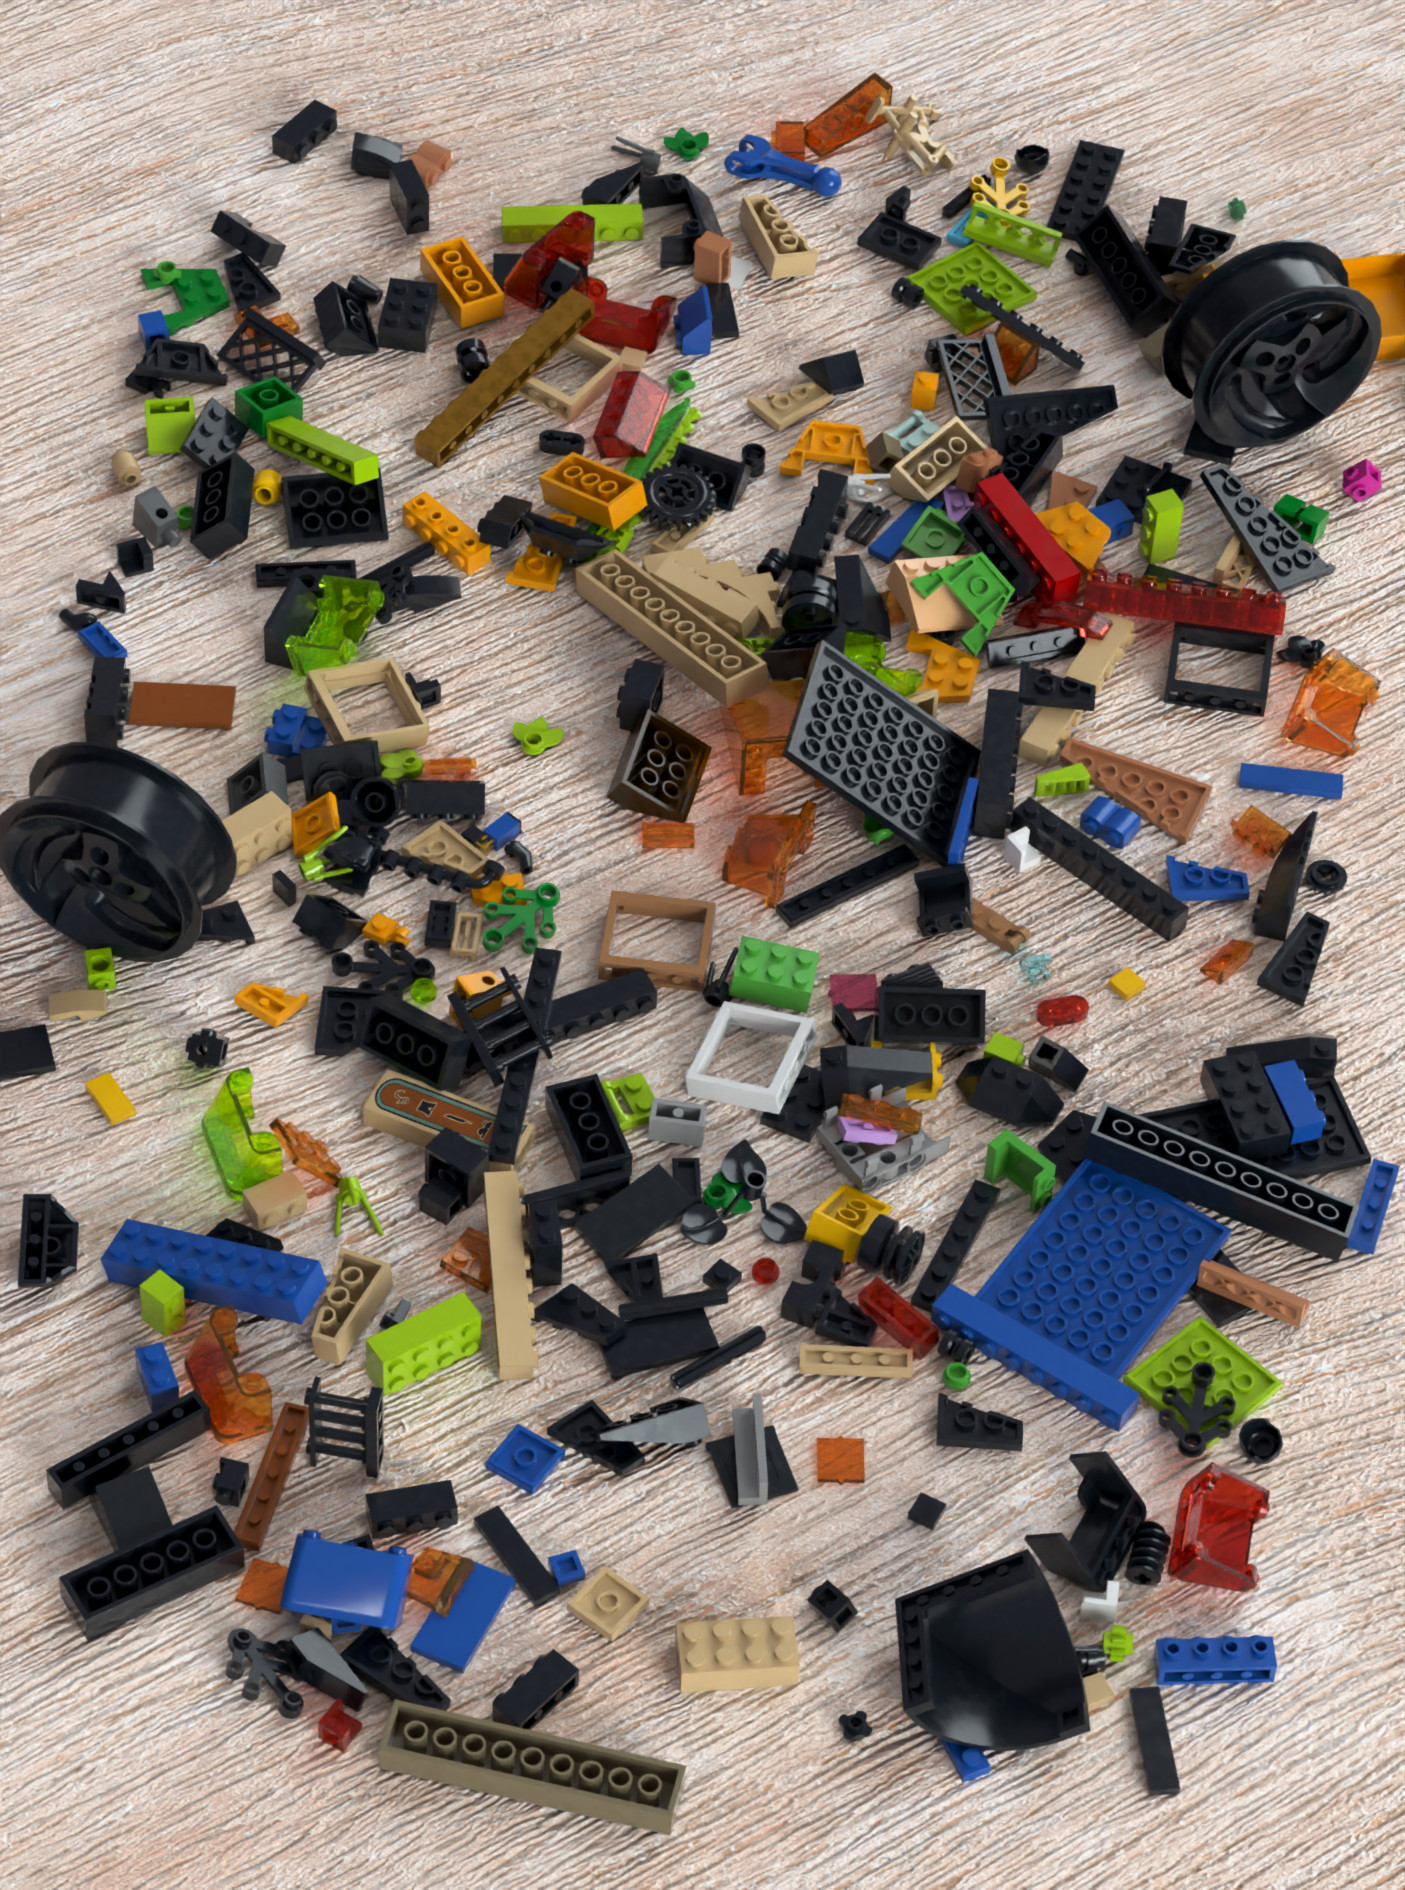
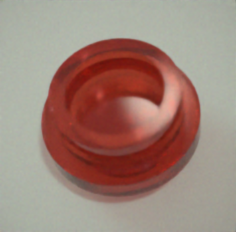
[752,1258,780,1284]

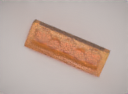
[839,1093,923,1135]

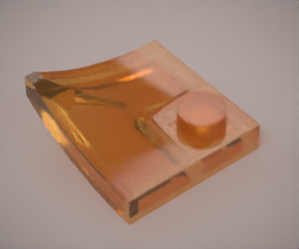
[439,1227,491,1294]
[406,1547,475,1617]

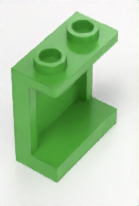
[984,1129,1056,1213]

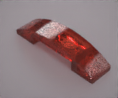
[1013,600,1113,640]

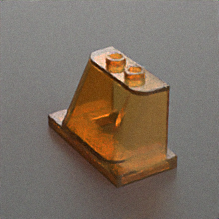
[722,800,816,909]

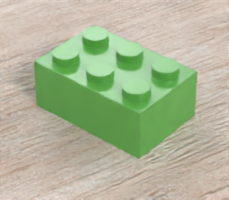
[729,936,820,1013]

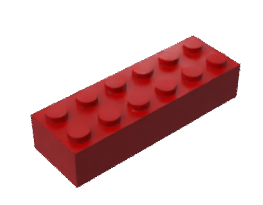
[973,473,1081,615]

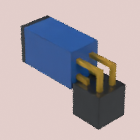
[461,811,522,854]

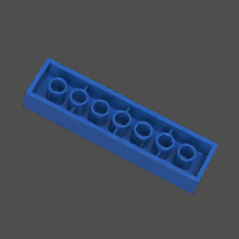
[100,1219,327,1325]

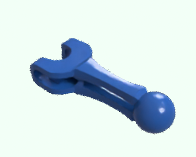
[724,135,842,197]

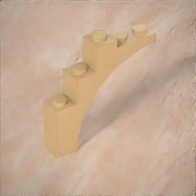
[641,547,784,640]

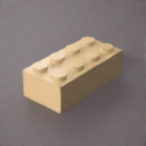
[222,791,292,878]
[675,1616,800,1693]

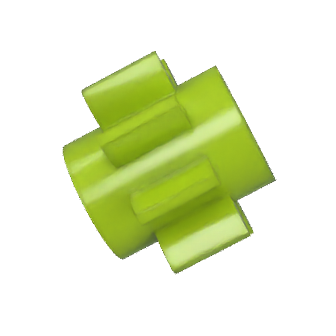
[1102,1625,1133,1662]

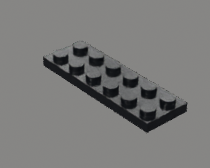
[1047,140,1125,241]

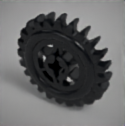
[641,463,717,532]

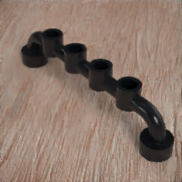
[367,827,505,893]

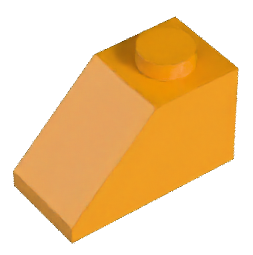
[910,371,940,411]

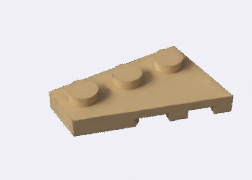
[401,820,490,879]

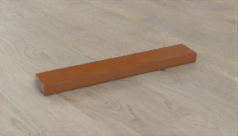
[234,1402,309,1551]

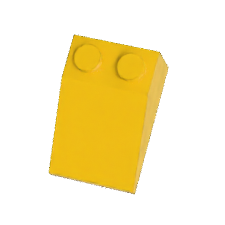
[804,1183,893,1263]

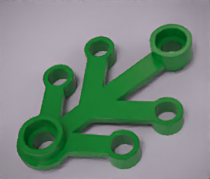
[482,883,560,954]

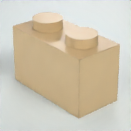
[242,1170,307,1231]

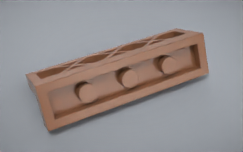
[1196,1260,1311,1328]

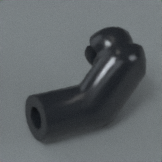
[1065,248,1089,276]
[59,608,97,631]
[504,841,533,874]

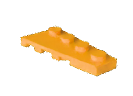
[506,512,577,592]

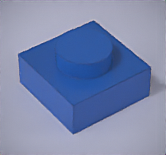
[548,1550,585,1587]

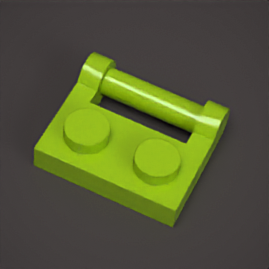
[601,1073,655,1131]

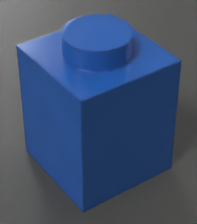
[138,310,169,351]

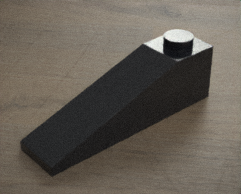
[1168,223,1236,275]
[834,554,891,645]
[1226,1033,1337,1078]
[820,1045,933,1110]

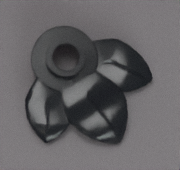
[1276,635,1326,669]

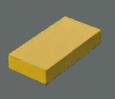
[85,1072,136,1125]

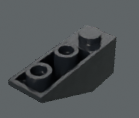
[282,1627,369,1712]

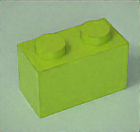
[139,1269,186,1338]

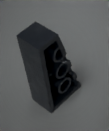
[84,657,131,747]

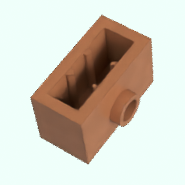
[693,231,732,284]

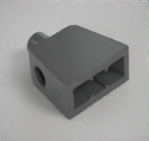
[132,486,182,548]

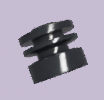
[857,1214,926,1286]

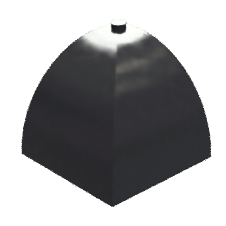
[895,1549,1091,1751]

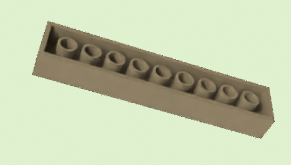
[379,1699,686,1835]

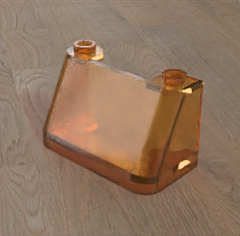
[1281,648,1381,758]
[184,1304,273,1444]

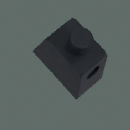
[539,257,583,313]

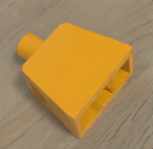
[449,970,512,1030]

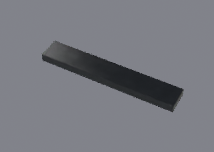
[775,844,920,928]

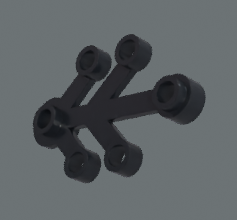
[345,564,413,645]
[332,940,435,991]
[1158,1362,1236,1458]
[225,1628,304,1719]

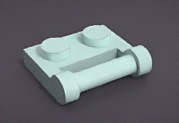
[886,410,941,457]

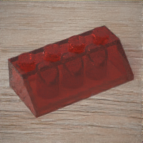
[593,371,670,458]

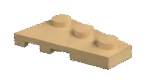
[747,381,833,432]

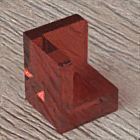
[318,1698,362,1752]

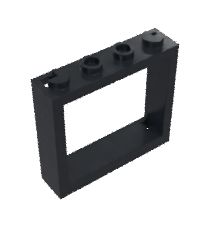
[1163,621,1275,717]

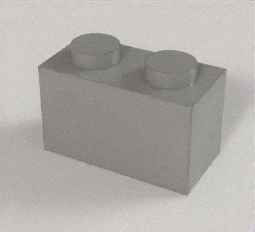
[648,1098,707,1147]

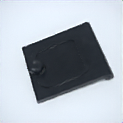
[705,1425,799,1509]

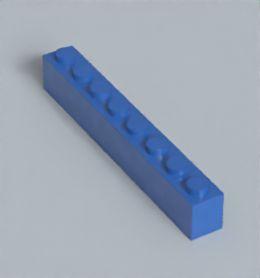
[930,1284,1140,1432]

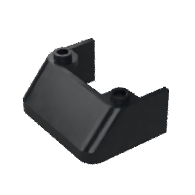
[639,173,724,269]
[1024,1451,1147,1591]

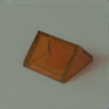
[980,321,1040,386]

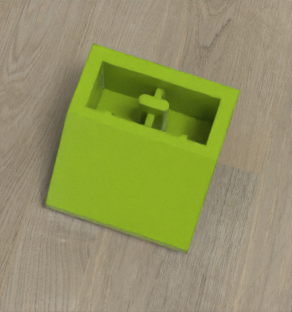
[144,397,195,455]

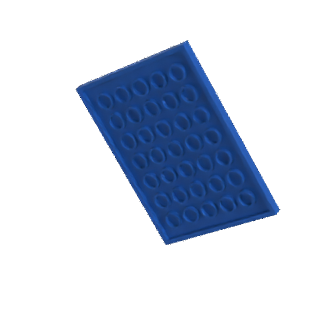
[974,1158,1232,1380]

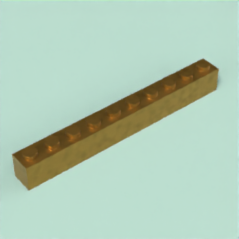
[414,288,595,468]

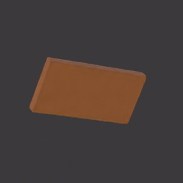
[129,681,236,730]

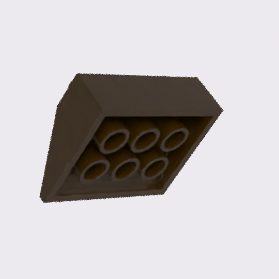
[606,709,712,824]

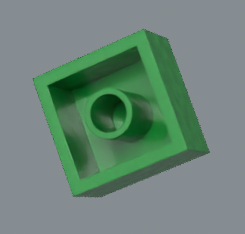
[235,376,303,438]

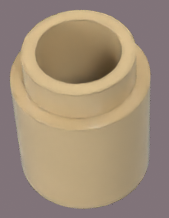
[111,450,142,486]

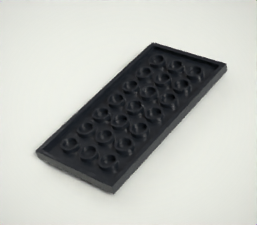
[1138,1075,1371,1202]

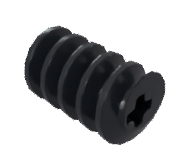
[1124,1521,1171,1586]

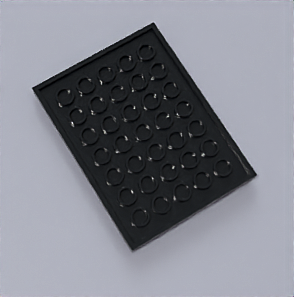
[782,640,981,867]

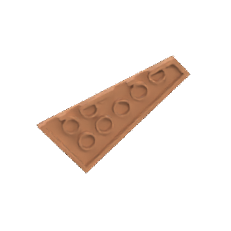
[1059,737,1213,845]

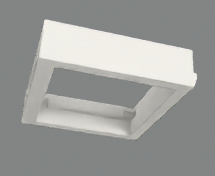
[684,1001,817,1114]

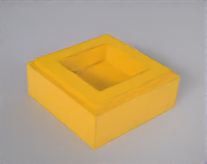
[1108,967,1146,1001]

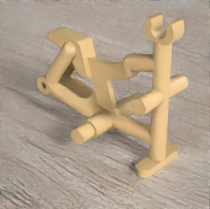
[865,94,955,177]

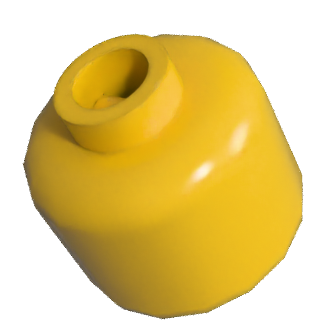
[252,469,282,506]

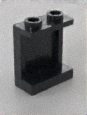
[914,863,974,937]

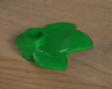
[664,128,709,160]
[703,1171,753,1214]

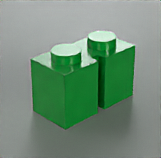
[1273,494,1330,544]

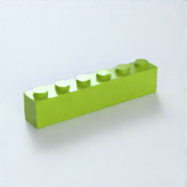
[501,204,644,243]
[266,416,379,485]

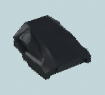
[351,132,403,179]

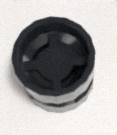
[455,338,490,384]

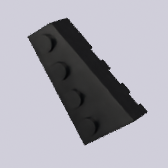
[976,428,1063,506]
[787,469,849,574]

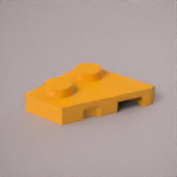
[470,873,527,907]
[234,982,309,1028]

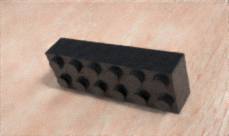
[1073,205,1180,338]
[973,688,1023,839]
[59,1505,245,1640]

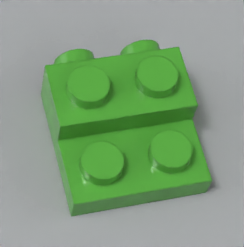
[901,506,967,558]

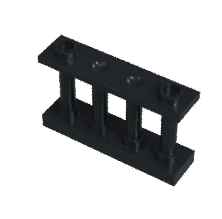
[447,966,553,1087]
[304,1377,384,1478]

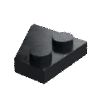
[815,1287,878,1347]

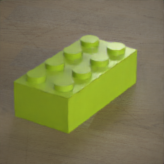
[366,1292,481,1396]

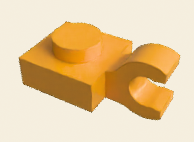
[362,912,411,947]

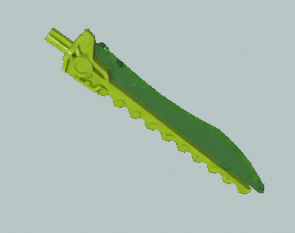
[582,398,701,565]

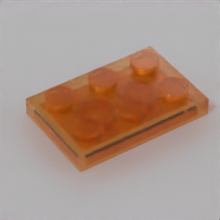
[269,1118,343,1188]

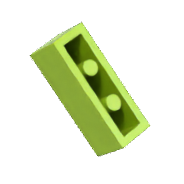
[1138,489,1184,564]

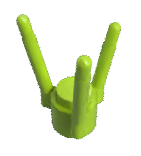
[298,826,353,882]
[334,1176,384,1237]

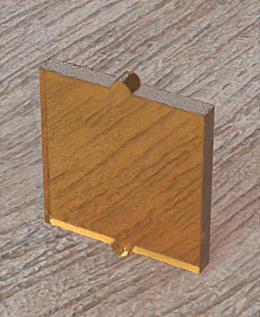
[816,1436,865,1485]
[235,1558,288,1615]

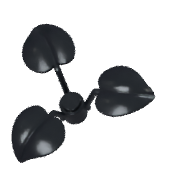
[680,1139,807,1245]

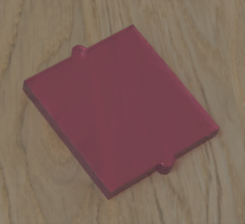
[828,974,877,1012]

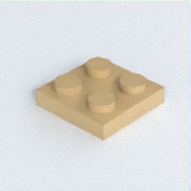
[567,1566,650,1642]

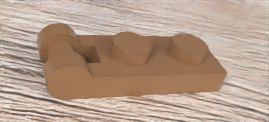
[970,898,1031,954]

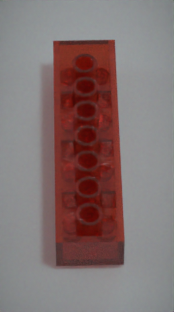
[1083,569,1286,635]

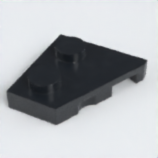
[197,900,255,944]
[604,1253,664,1302]

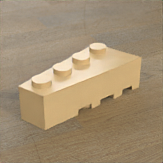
[738,194,819,279]
[654,554,760,640]
[311,1247,393,1365]

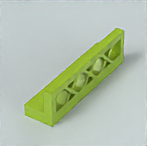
[963,201,1063,268]

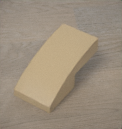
[49,990,107,1023]

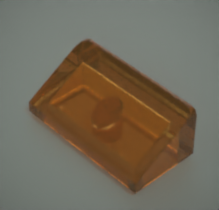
[1200,939,1255,985]

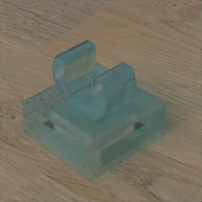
[1019,952,1053,982]

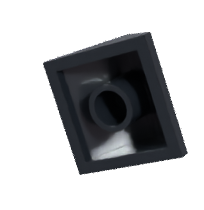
[798,350,864,395]

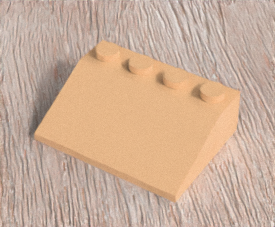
[885,554,1004,633]

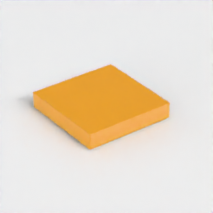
[291,792,341,859]

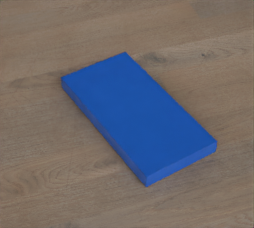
[947,777,979,866]
[410,1557,516,1673]

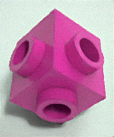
[1342,458,1382,502]

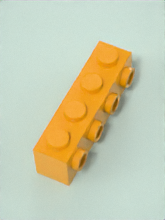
[402,491,491,575]

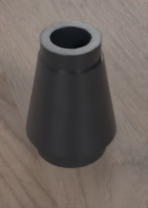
[347,275,384,304]

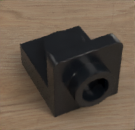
[885,185,911,222]

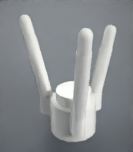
[846,473,895,517]

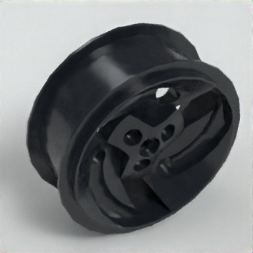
[1161,240,1382,448]
[0,742,237,962]

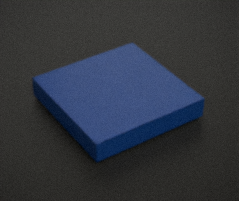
[485,1424,565,1495]

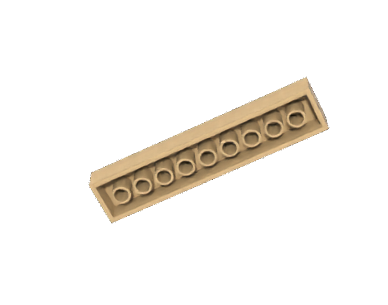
[575,549,768,708]

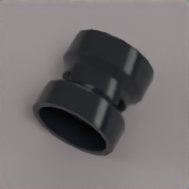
[891,277,924,309]
[741,443,766,478]
[757,548,790,582]
[938,1329,976,1365]

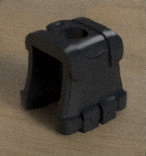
[323,828,382,896]

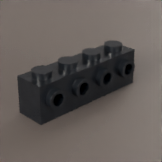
[957,506,1041,598]

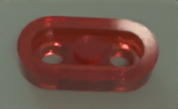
[1036,995,1089,1027]

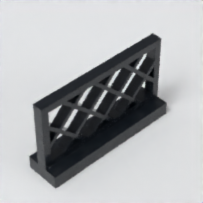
[216,307,326,393]
[936,334,1012,420]

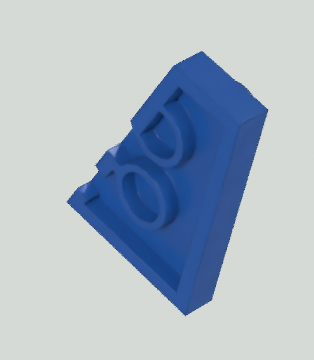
[1165,855,1250,901]

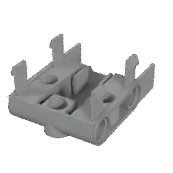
[816,1084,951,1193]

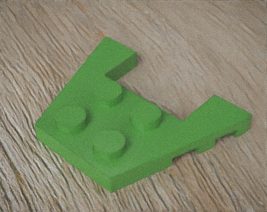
[909,552,1015,657]

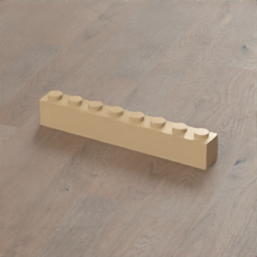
[1018,611,1136,768]
[483,1171,539,1381]

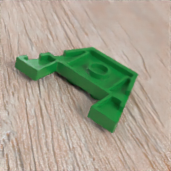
[141,269,230,337]

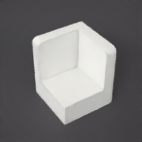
[1004,826,1041,873]
[1080,1580,1119,1622]

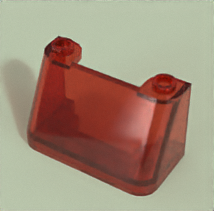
[503,211,595,310]
[573,276,677,355]
[1168,1462,1270,1593]

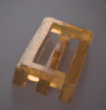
[642,822,695,848]

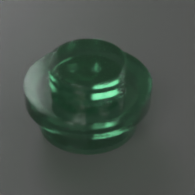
[1228,197,1247,220]

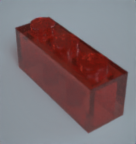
[857,1276,939,1360]

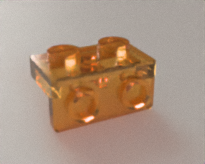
[1230,805,1292,859]

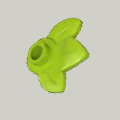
[512,717,564,755]
[379,749,424,780]

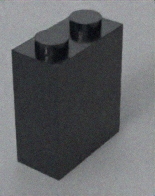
[389,159,429,235]
[527,1200,563,1287]

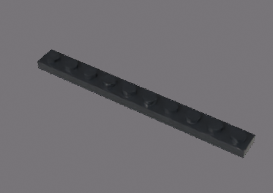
[488,947,562,1165]

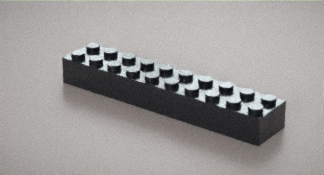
[1081,1101,1360,1262]

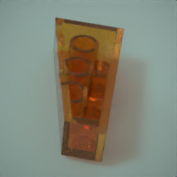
[803,72,893,158]

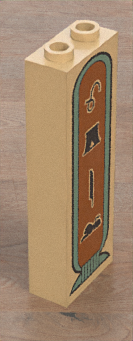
[361,1069,535,1172]

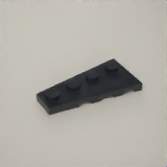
[1257,911,1330,1007]

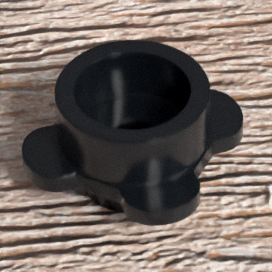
[838,1711,872,1741]

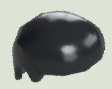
[1014,144,1050,174]
[1239,1418,1283,1464]

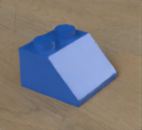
[673,286,712,355]

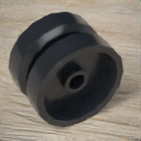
[782,577,837,631]

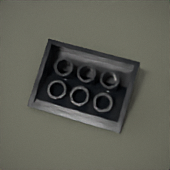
[281,468,389,549]

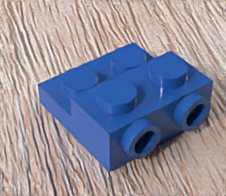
[264,703,329,757]

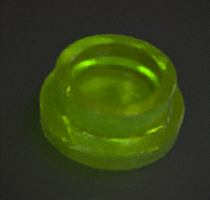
[411,978,437,1003]

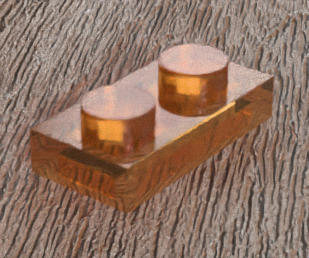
[424,757,477,775]

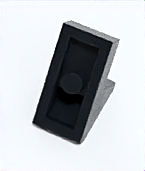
[76,572,126,614]
[832,1003,874,1047]

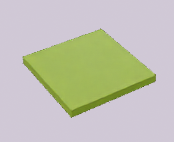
[906,241,1038,336]
[1123,1316,1283,1451]

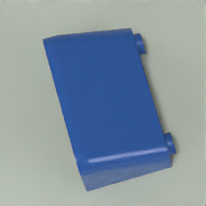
[280,1529,414,1629]

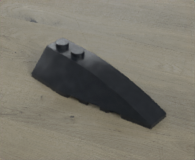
[1251,811,1318,942]

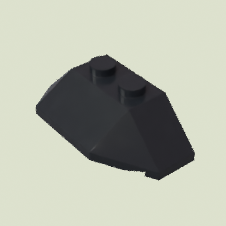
[518,509,617,565]
[955,1056,1064,1127]
[18,1194,79,1287]

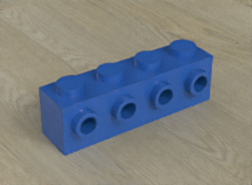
[1153,1635,1277,1685]

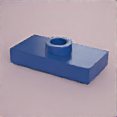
[77,621,128,658]

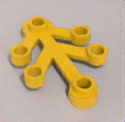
[969,157,1030,227]

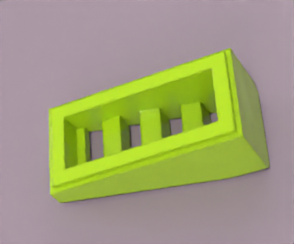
[1033,762,1090,797]

